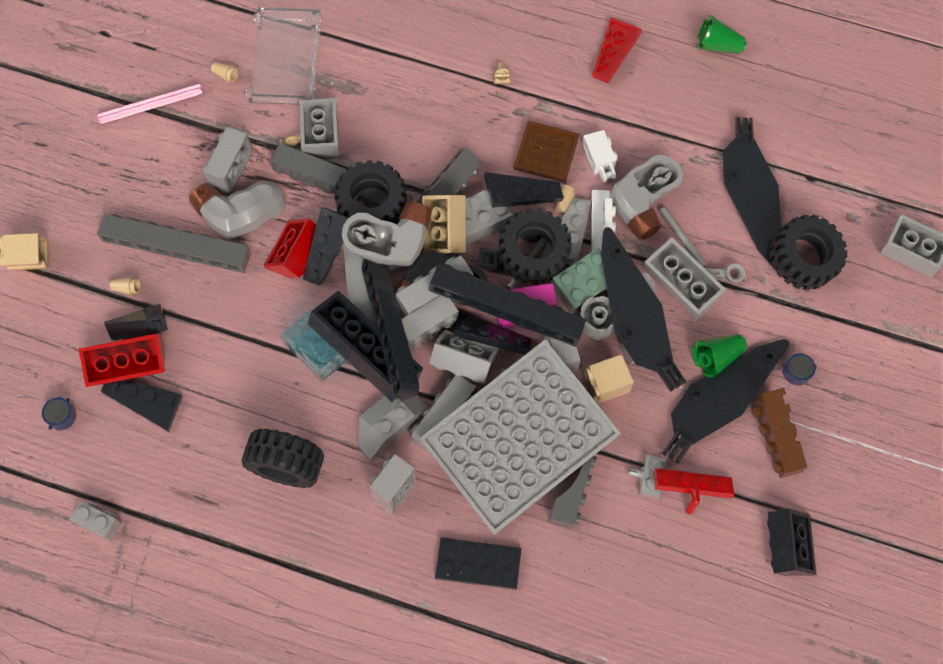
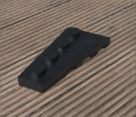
[484,172,564,208]
[303,207,350,286]
[454,310,531,355]
[101,379,183,433]

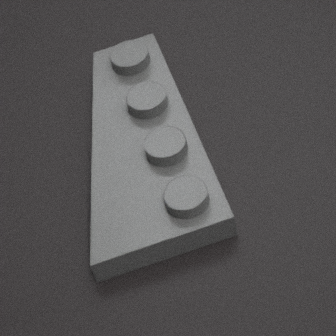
[541,197,591,268]

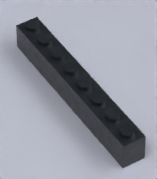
[429,263,587,347]

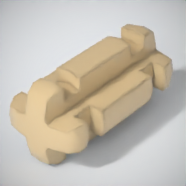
[280,133,301,147]

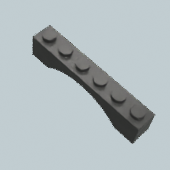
[549,456,597,529]

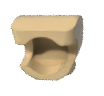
[494,62,511,84]

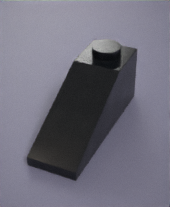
[104,304,168,340]

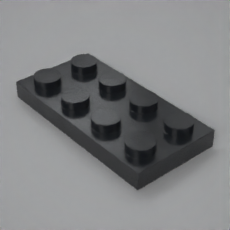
[435,537,522,590]

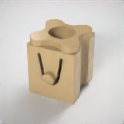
[0,233,48,271]
[583,355,634,404]

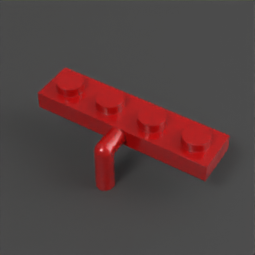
[653,468,735,514]

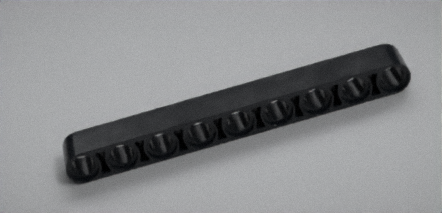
[362,258,419,397]

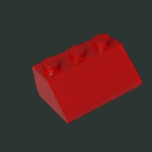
[263,218,317,278]

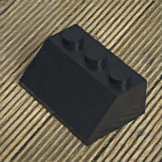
[767,509,817,576]

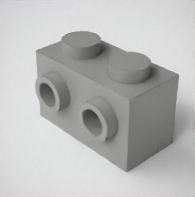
[69,501,122,542]

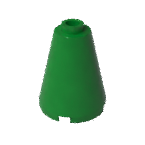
[695,15,747,54]
[692,334,747,378]

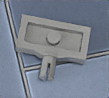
[628,455,666,499]

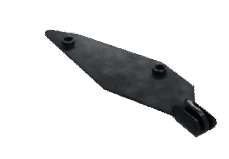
[723,117,781,271]
[601,227,687,392]
[662,339,789,464]

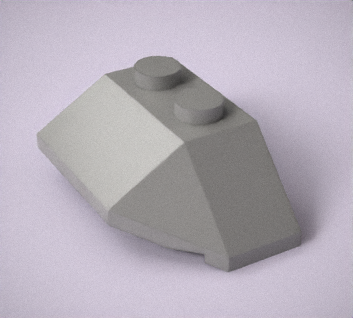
[358,395,430,461]

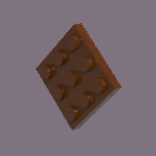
[513,120,580,183]

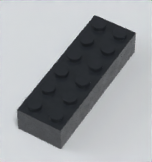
[307,290,423,402]

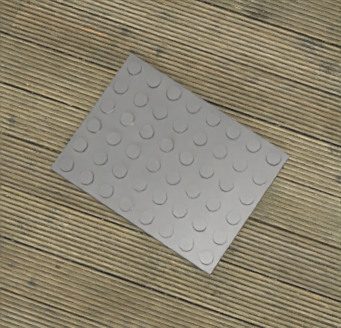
[419,339,621,535]

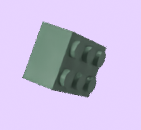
[549,248,607,314]

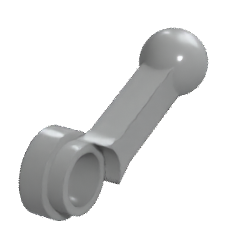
[693,264,745,283]

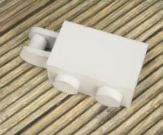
[582,130,618,182]

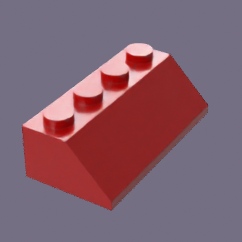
[78,334,165,387]

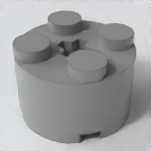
[580,296,614,341]

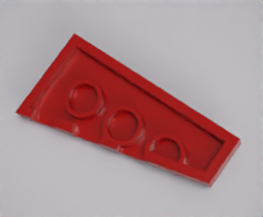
[593,17,642,83]

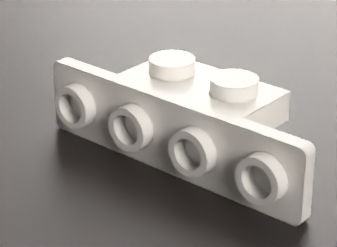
[591,190,616,253]

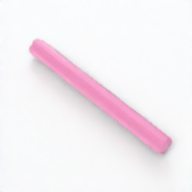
[97,84,203,124]

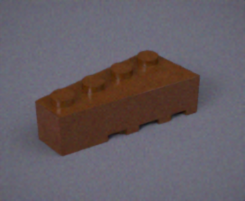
[752,388,807,478]

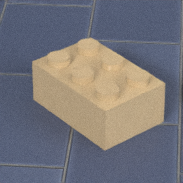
[422,195,466,253]

